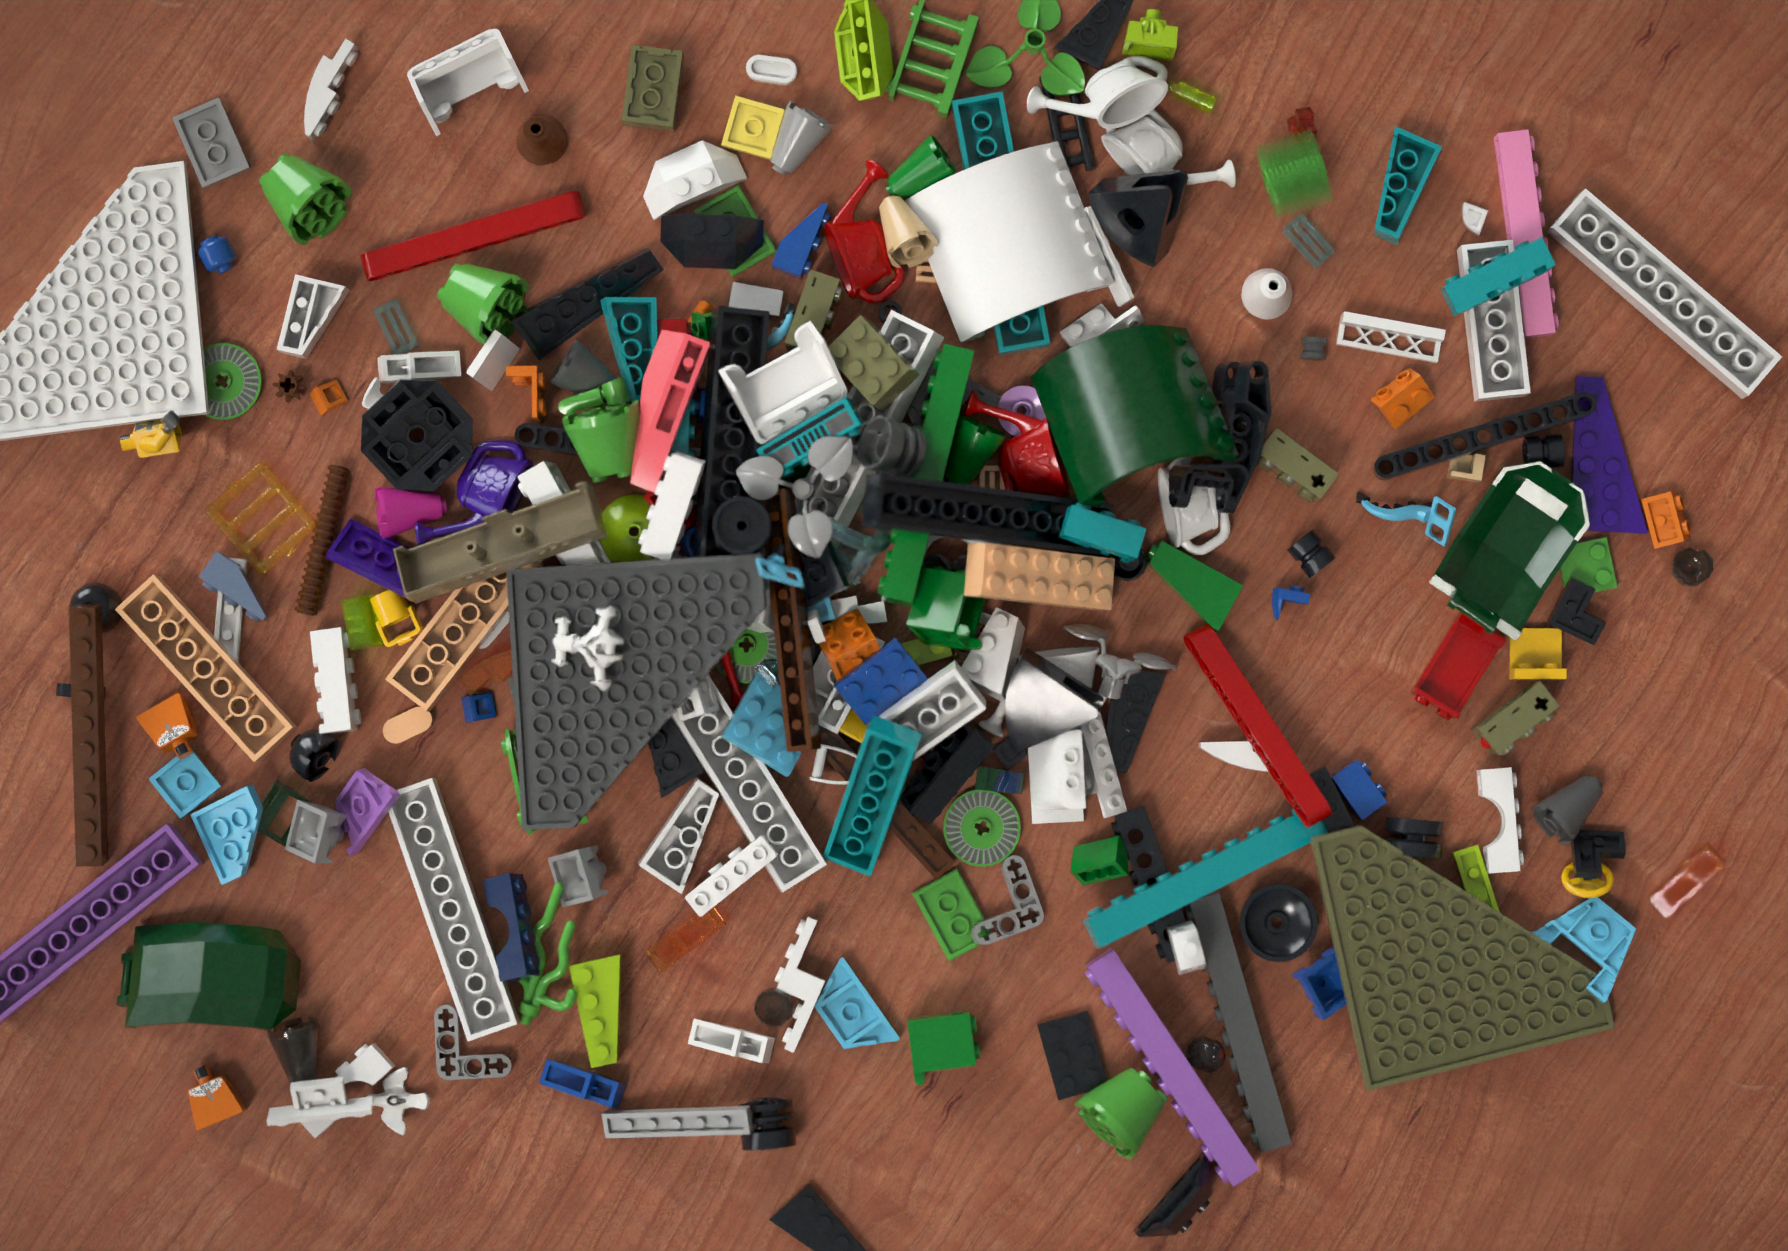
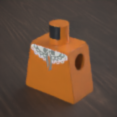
[136,692,198,760]
[188,1064,247,1131]

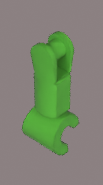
[558,376,631,415]

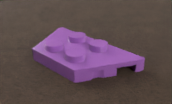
[335,768,400,856]

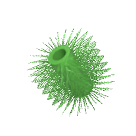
[1256,129,1333,219]

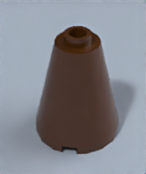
[516,114,567,166]

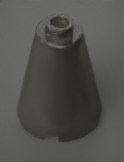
[267,1017,319,1085]

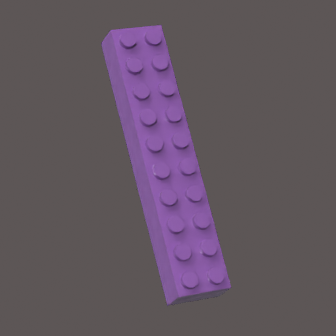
[0,823,204,1025]
[1084,948,1259,1187]

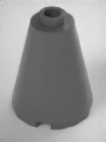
[550,340,617,404]
[1532,775,1603,845]

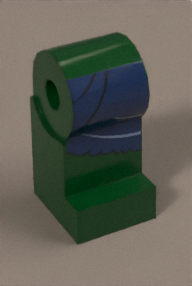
[975,766,1025,794]

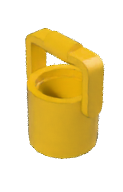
[370,590,423,647]

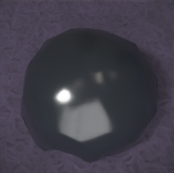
[1110,547,1148,582]

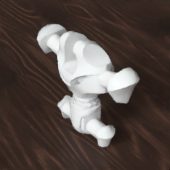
[552,606,624,691]

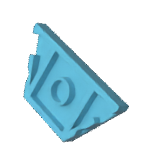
[814,957,900,1049]

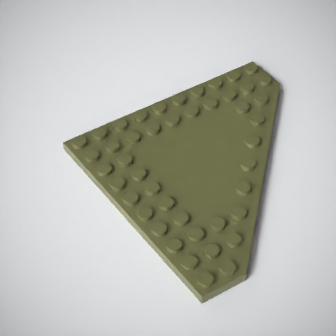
[1310,825,1615,1091]

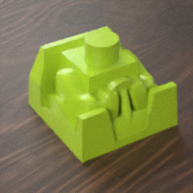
[1122,9,1178,61]

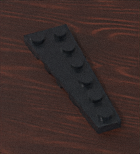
[509,248,664,360]

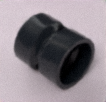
[1522,434,1565,468]
[1287,530,1336,578]

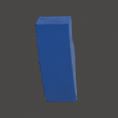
[539,1059,627,1108]

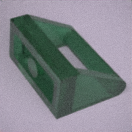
[258,779,314,846]

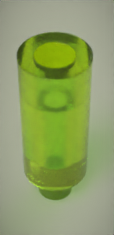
[1168,81,1217,115]

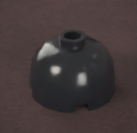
[69,583,122,633]
[290,729,340,782]

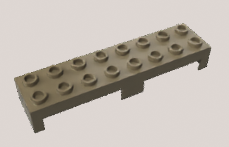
[393,481,608,603]

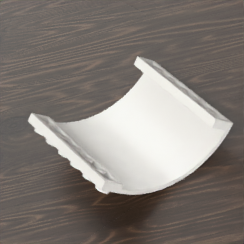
[905,141,1114,343]

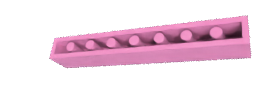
[1494,129,1559,339]

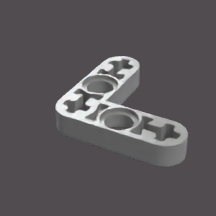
[971,855,1044,945]
[434,1004,513,1080]

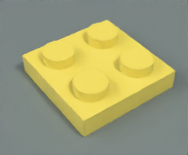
[721,96,785,160]

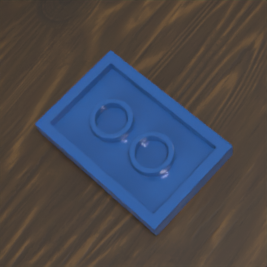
[834,638,928,725]

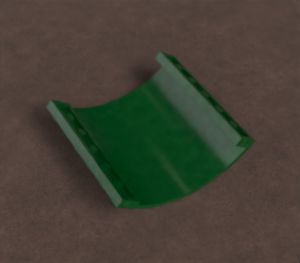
[1031,325,1239,507]

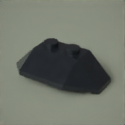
[660,214,764,270]
[1134,1153,1211,1237]

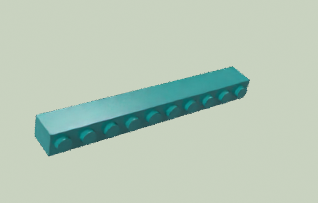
[1082,809,1328,948]

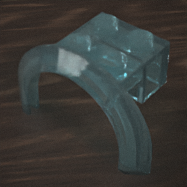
[829,500,891,590]

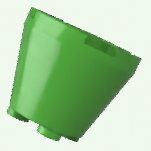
[259,153,352,245]
[437,263,530,345]
[562,400,640,482]
[1074,1068,1168,1160]

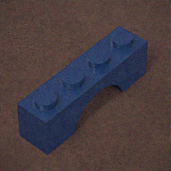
[483,873,540,983]

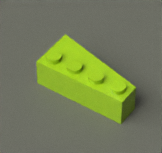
[569,954,622,1068]

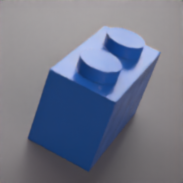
[1331,760,1387,820]

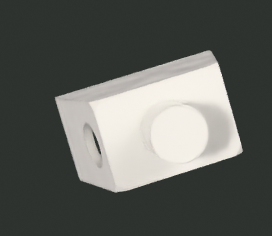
[1166,920,1206,975]

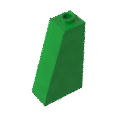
[1147,541,1243,632]

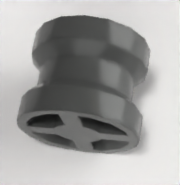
[1300,337,1327,361]

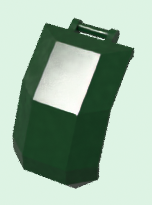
[1429,461,1590,641]
[116,922,301,1031]

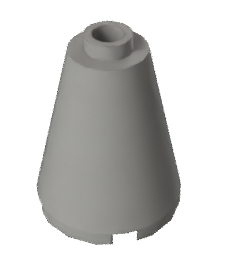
[770,101,834,175]

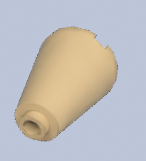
[879,195,938,268]

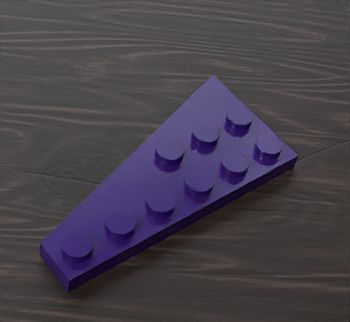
[1571,376,1648,534]

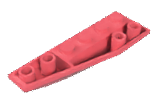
[630,330,711,493]

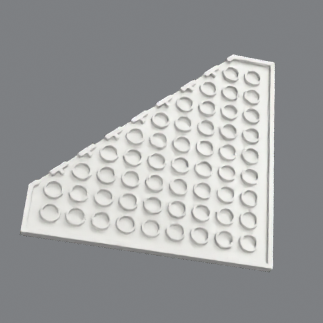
[0,161,209,441]

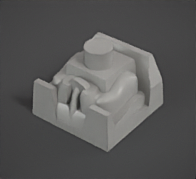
[285,800,347,864]
[547,845,609,908]

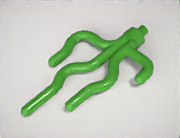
[501,882,577,1025]

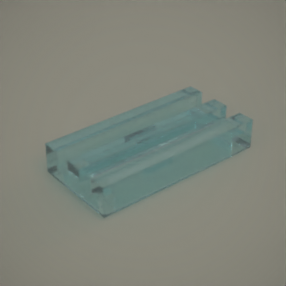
[1281,213,1335,269]
[373,299,419,355]

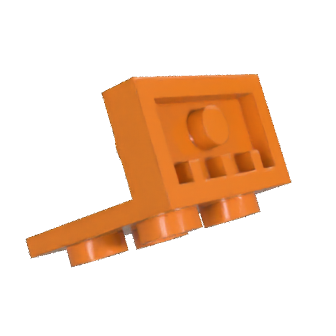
[506,366,547,422]
[818,609,880,681]

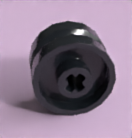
[712,496,773,555]
[1385,817,1444,859]

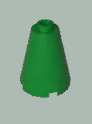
[885,135,958,200]
[945,414,1006,485]

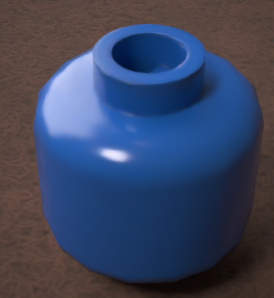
[198,234,237,274]

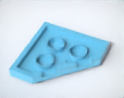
[721,670,801,777]
[190,784,263,885]

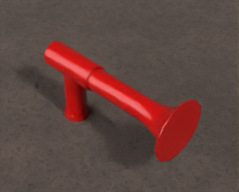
[720,650,744,707]

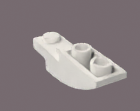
[304,39,358,141]

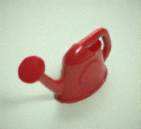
[824,159,905,304]
[964,390,1070,497]

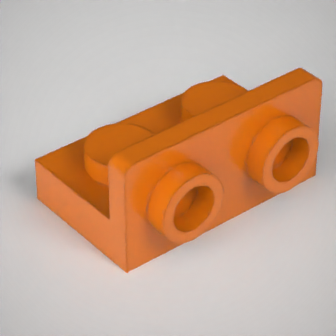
[1641,490,1692,549]

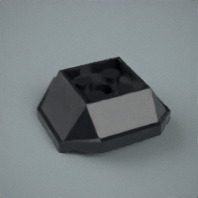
[360,379,473,491]

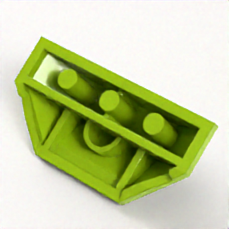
[834,0,894,101]

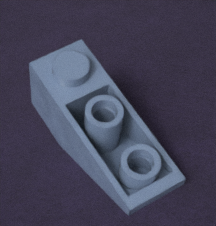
[199,551,270,622]

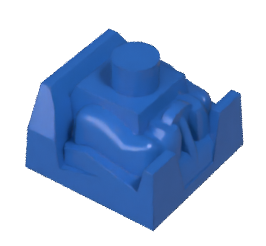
[1292,948,1346,1020]

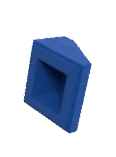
[462,692,496,723]

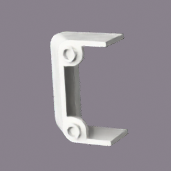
[407,29,529,136]

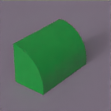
[1070,836,1129,886]

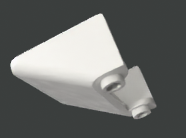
[719,321,848,444]

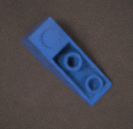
[771,203,831,280]

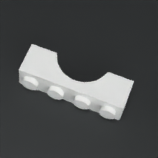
[1476,767,1524,873]
[301,1043,396,1138]

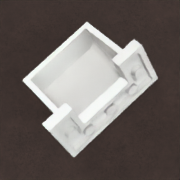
[1028,727,1086,824]

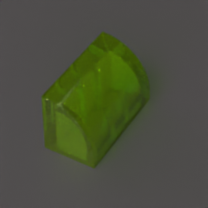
[341,595,384,651]

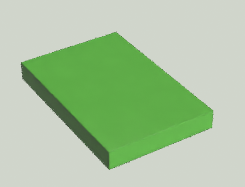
[694,185,777,277]
[912,869,992,961]

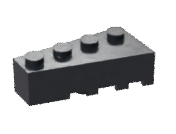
[900,719,995,825]

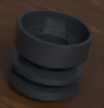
[738,1097,796,1151]

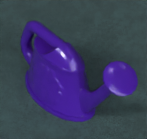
[415,440,533,546]

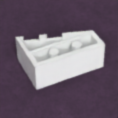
[277,274,350,359]
[961,607,1025,703]

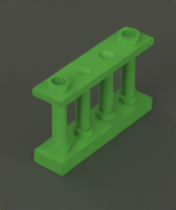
[885,0,979,119]

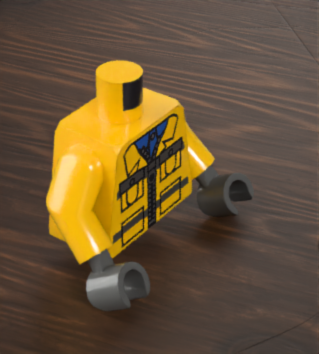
[120,410,183,458]

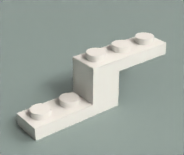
[774,916,825,1053]

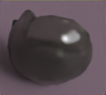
[1671,547,1714,587]
[754,987,793,1026]

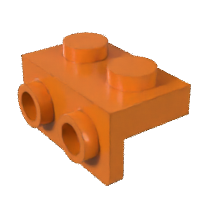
[1370,368,1435,430]

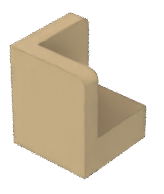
[1447,454,1486,483]

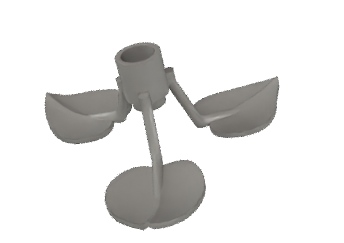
[736,437,853,558]
[1062,623,1177,699]

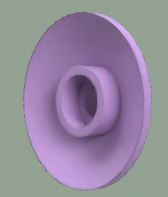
[998,386,1046,436]

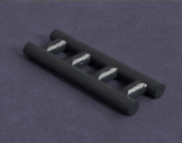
[1039,76,1096,171]

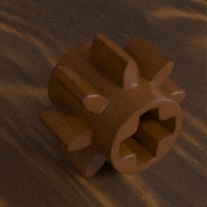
[273,370,306,403]

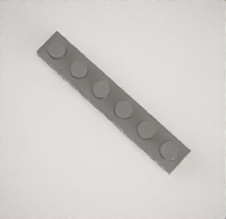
[601,1106,754,1139]

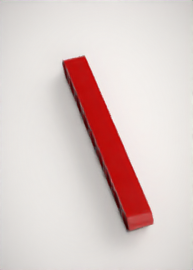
[360,191,586,281]
[1183,623,1332,828]

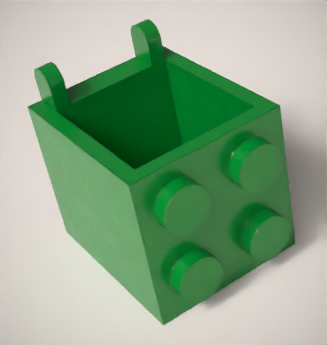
[906,566,986,651]
[907,1010,980,1085]

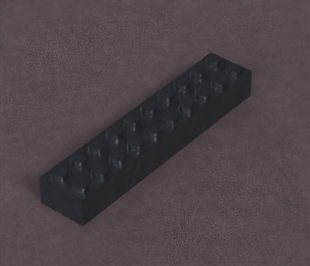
[693,306,770,558]
[862,474,1114,556]

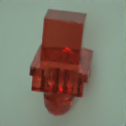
[1287,107,1317,148]

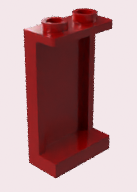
[1411,613,1506,721]

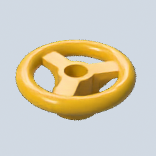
[1561,862,1614,898]

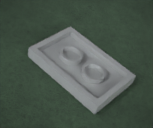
[172,98,251,189]

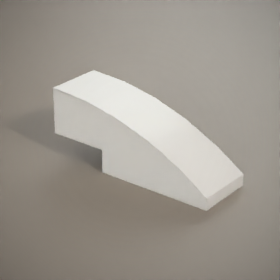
[377,351,461,384]
[831,596,887,625]
[1199,741,1268,772]
[688,1019,775,1063]

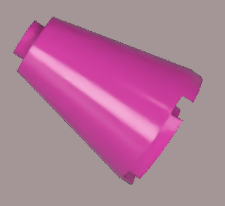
[375,487,447,539]

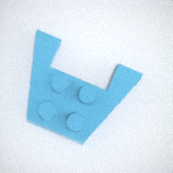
[1531,897,1636,1004]

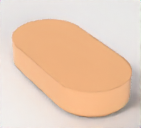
[383,707,433,744]

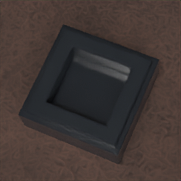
[992,737,1028,770]

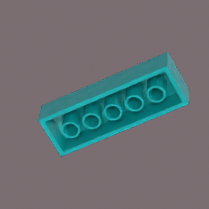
[822,715,923,877]

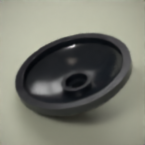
[1239,884,1318,962]

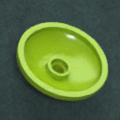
[599,494,661,563]

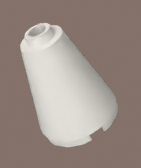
[1241,268,1293,320]

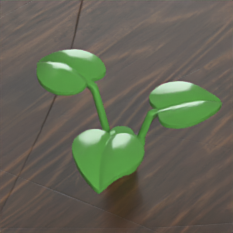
[966,0,1085,96]

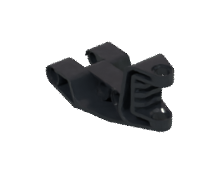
[1169,361,1272,514]

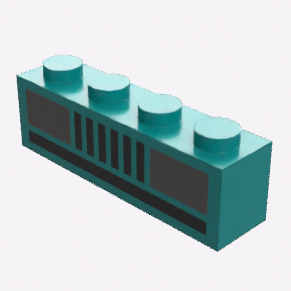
[756,397,866,479]

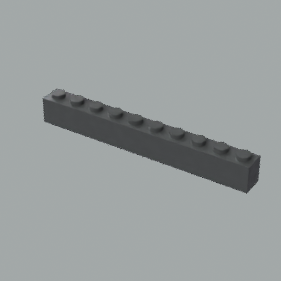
[1185,892,1292,1152]

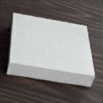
[466,330,520,391]

